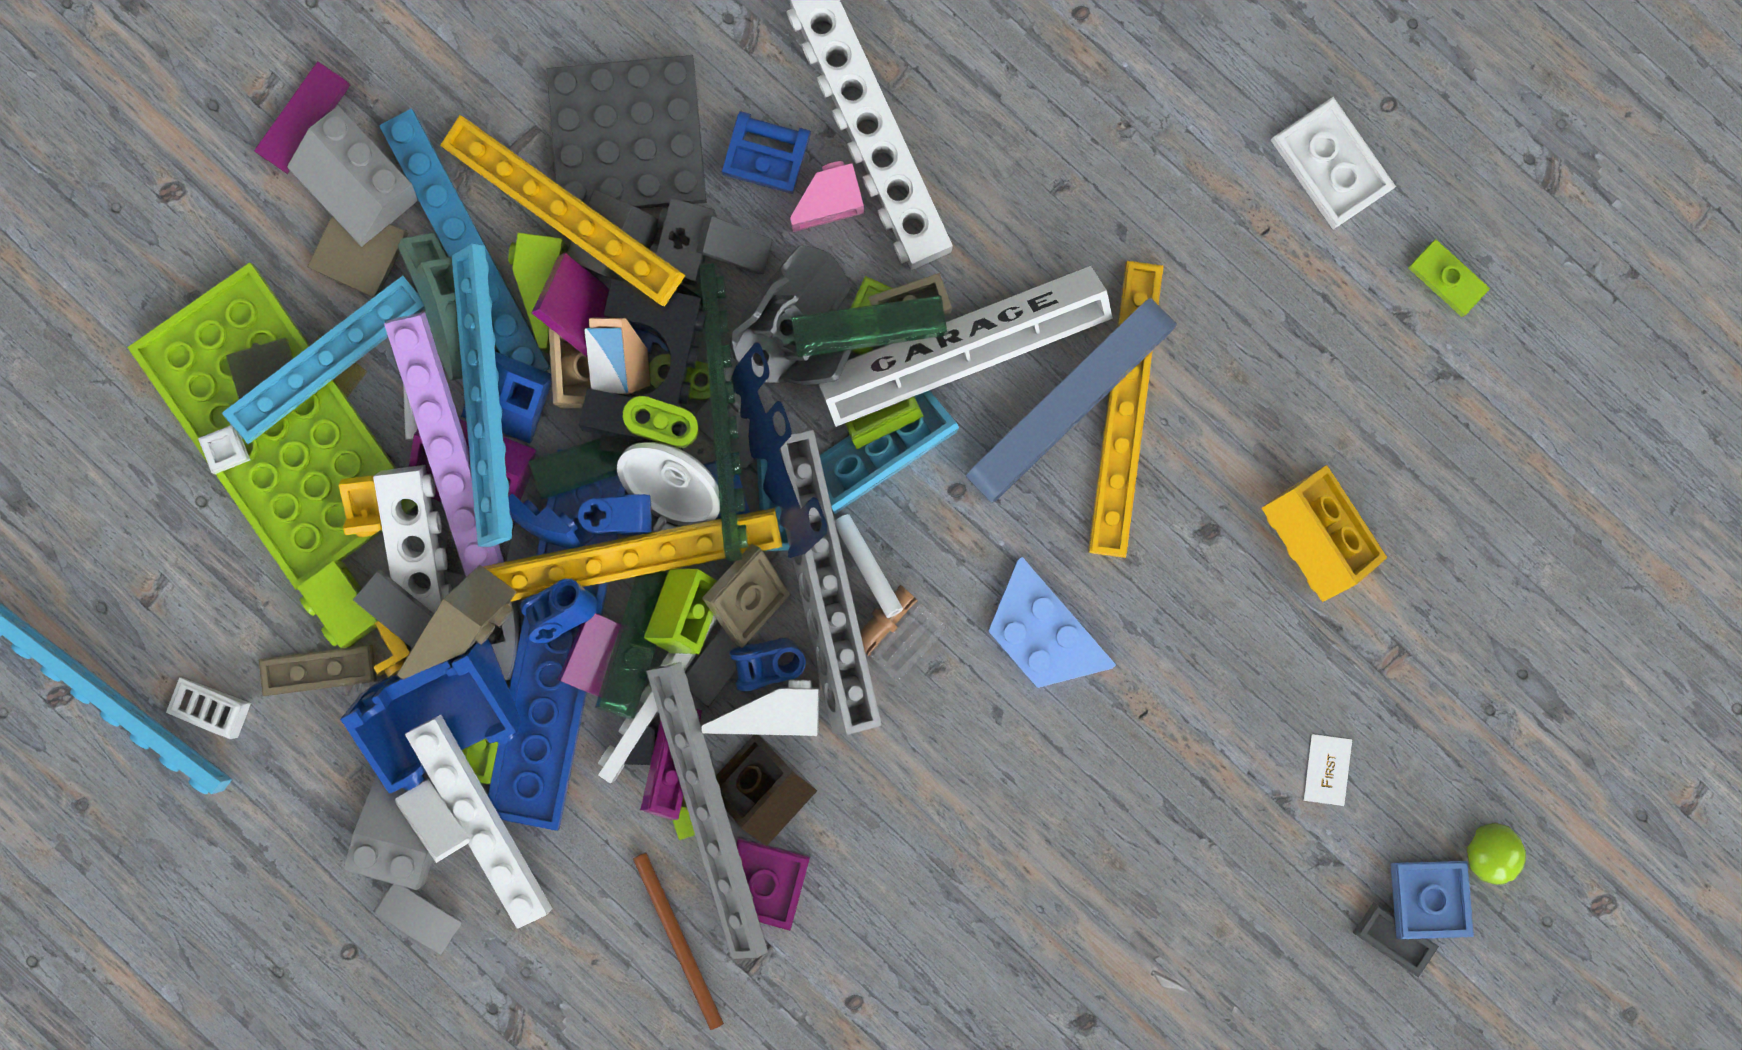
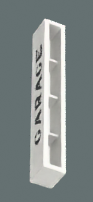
[819,266,1113,427]

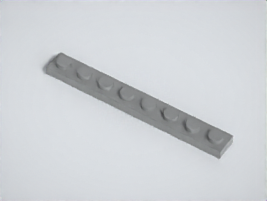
[646,662,768,959]

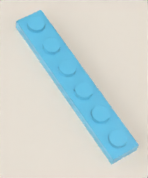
[222,275,425,444]

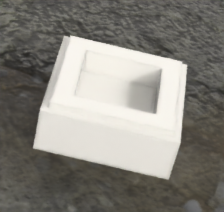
[198,425,250,474]

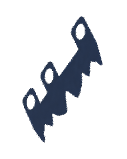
[727,342,828,558]

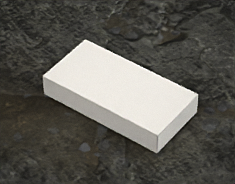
[395,779,469,863]

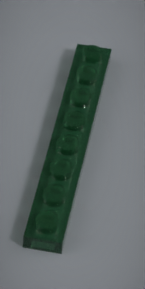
[699,263,748,561]

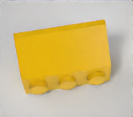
[1261,465,1387,602]

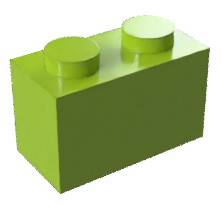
[297,560,378,648]
[644,569,717,654]

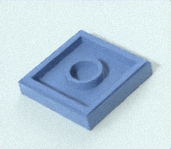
[1391,861,1474,939]

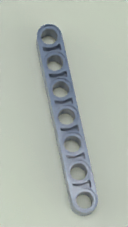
[966,298,1177,503]

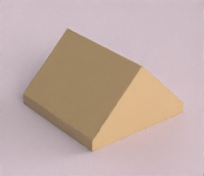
[549,328,591,409]

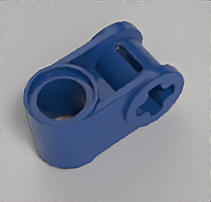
[578,494,652,535]
[520,578,598,643]
[730,638,806,691]

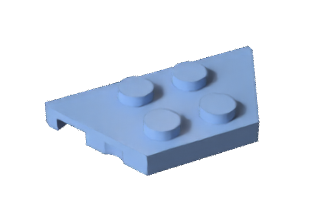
[988,557,1116,688]

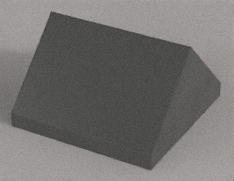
[566,190,659,282]

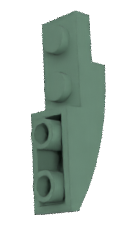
[398,233,463,381]

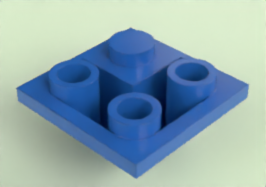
[461,352,552,444]

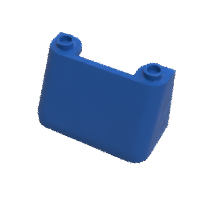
[340,639,521,794]

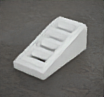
[166,677,251,739]

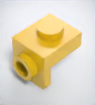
[339,475,382,537]
[373,621,410,678]

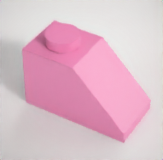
[790,161,864,232]

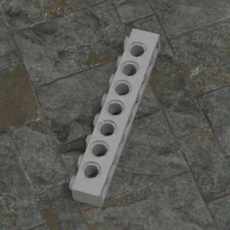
[779,430,882,735]

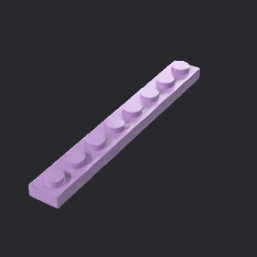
[384,312,504,577]

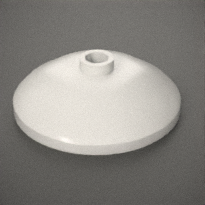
[617,442,723,526]

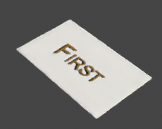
[1304,734,1352,806]

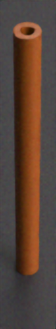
[633,852,724,1030]

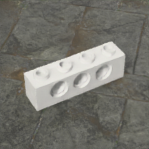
[373,465,452,613]

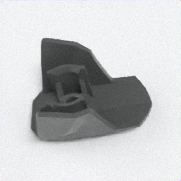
[730,246,852,385]

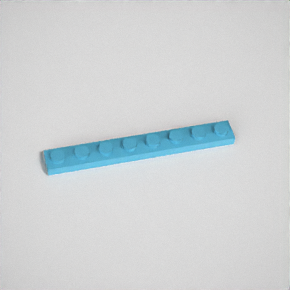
[452,244,513,547]
[0,603,232,794]

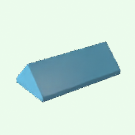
[820,390,959,514]

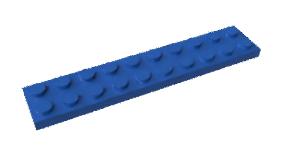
[488,449,627,831]

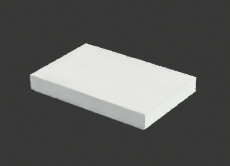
[1271,97,1396,230]

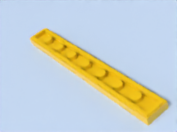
[440,115,685,307]
[1088,261,1164,558]
[483,508,783,601]

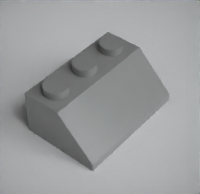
[287,106,418,247]

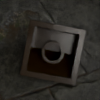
[716,734,817,847]

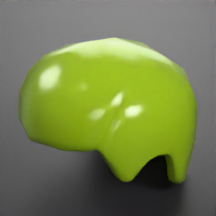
[1467,823,1526,885]

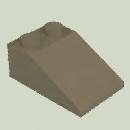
[397,565,516,679]

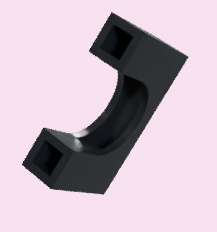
[579,279,707,443]

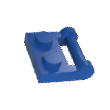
[722,111,811,194]

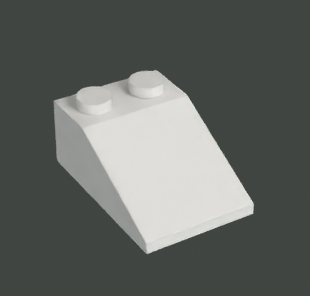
[702,680,820,736]

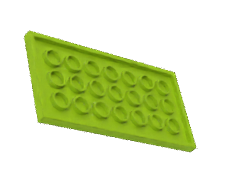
[127,262,418,590]

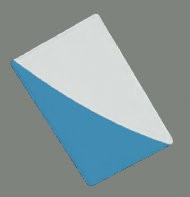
[585,328,628,394]

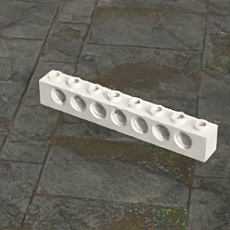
[786,0,953,271]

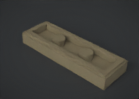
[258,645,377,696]

